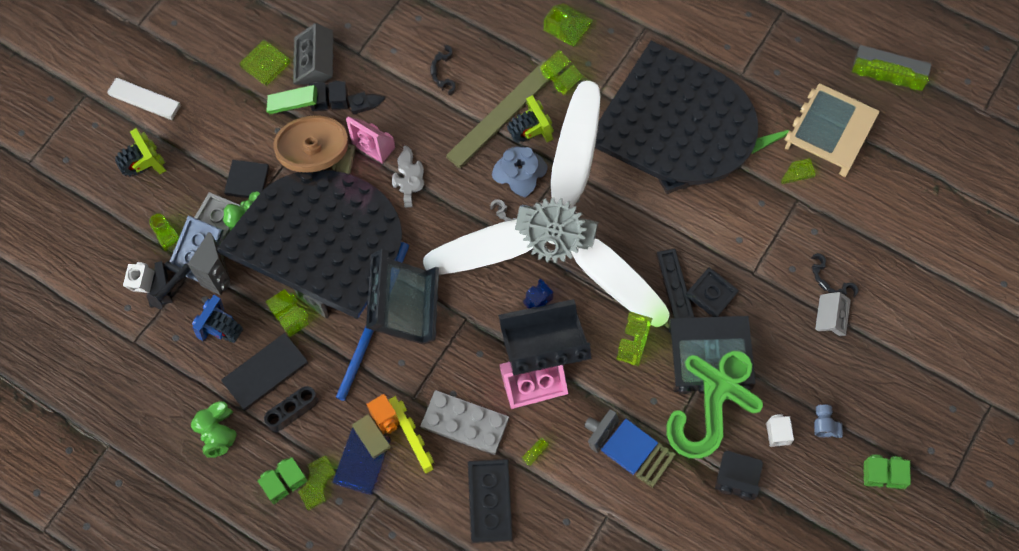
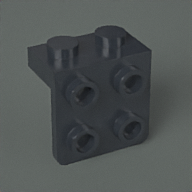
[714,451,763,500]

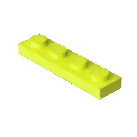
[389,396,434,474]

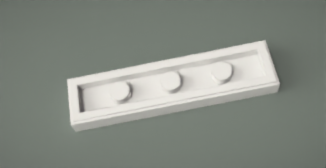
[108,78,181,120]

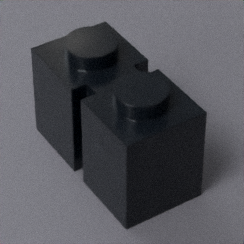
[309,80,348,112]

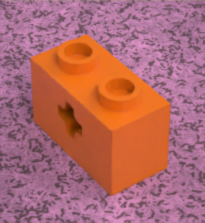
[367,394,400,434]

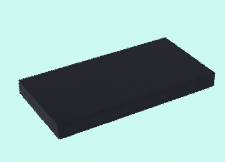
[221,333,308,411]
[468,459,512,544]

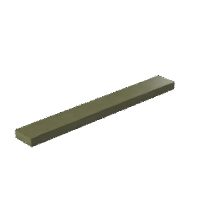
[446,60,558,169]

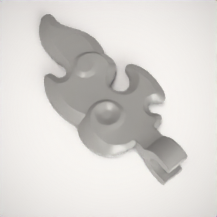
[392,146,424,208]

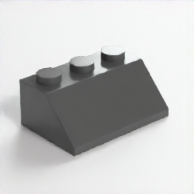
[293,23,334,85]
[188,232,230,295]

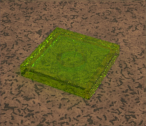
[239,40,290,86]

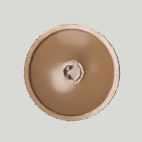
[274,116,348,172]

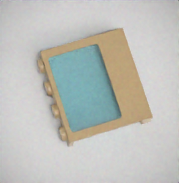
[785,83,880,177]

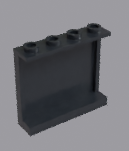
[498,299,592,376]

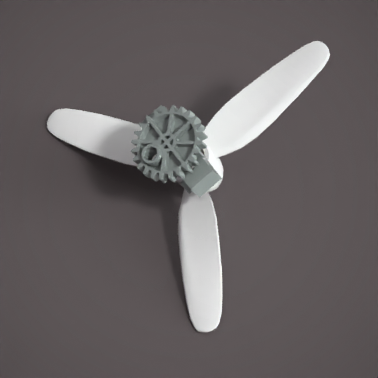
[423,81,670,327]

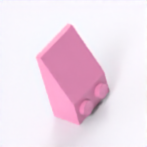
[346,117,395,164]

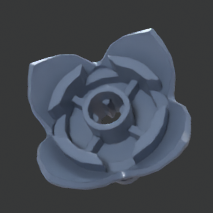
[492,146,548,198]

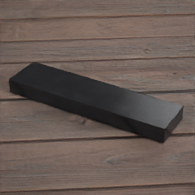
[656,248,694,318]

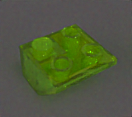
[544,3,593,47]

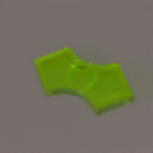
[298,455,335,510]

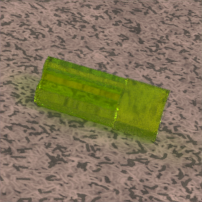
[522,438,549,466]

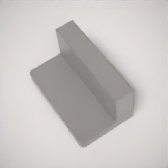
[815,292,851,336]

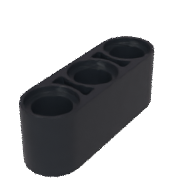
[264,386,318,432]

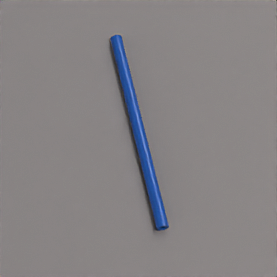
[336,242,409,401]

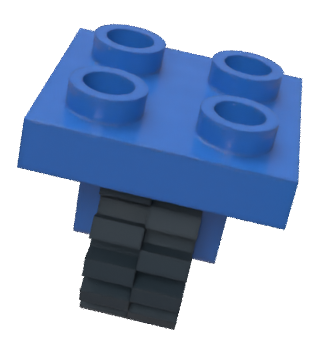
[192,295,243,343]

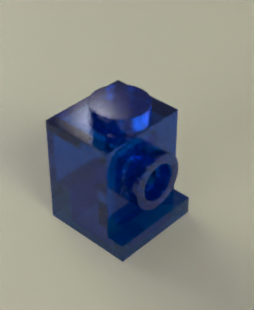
[523,279,553,309]

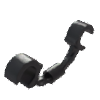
[430,45,456,96]
[811,253,858,298]

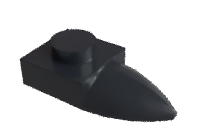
[347,91,385,115]

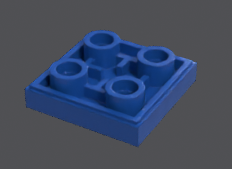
[601,419,658,475]

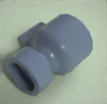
[814,405,843,438]

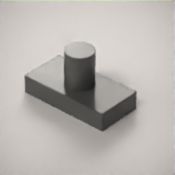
[585,410,619,453]

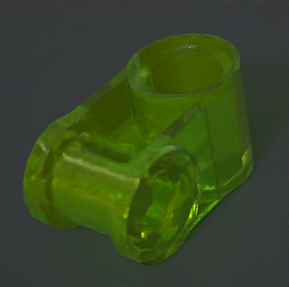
[149,214,179,251]

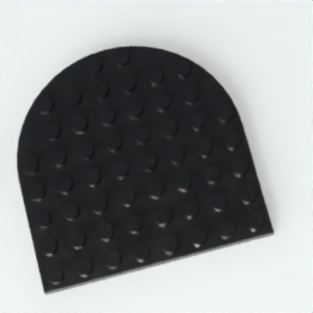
[595,40,758,185]
[217,170,402,319]

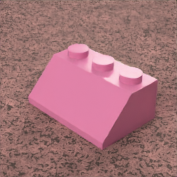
[499,362,568,409]

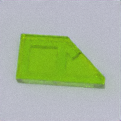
[781,158,816,184]

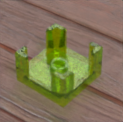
[616,311,653,366]

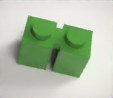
[864,455,910,489]
[257,457,308,504]

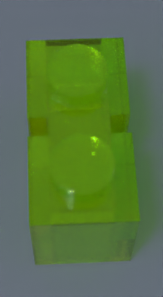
[539,50,583,95]
[265,289,309,337]

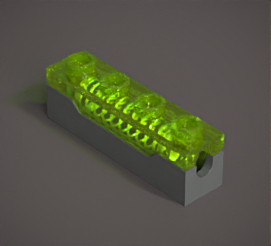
[851,45,931,91]

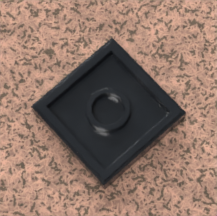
[224,159,269,198]
[685,267,739,317]

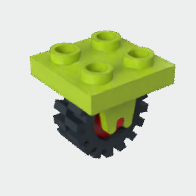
[507,95,554,143]
[115,128,166,177]

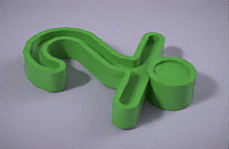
[666,351,763,458]

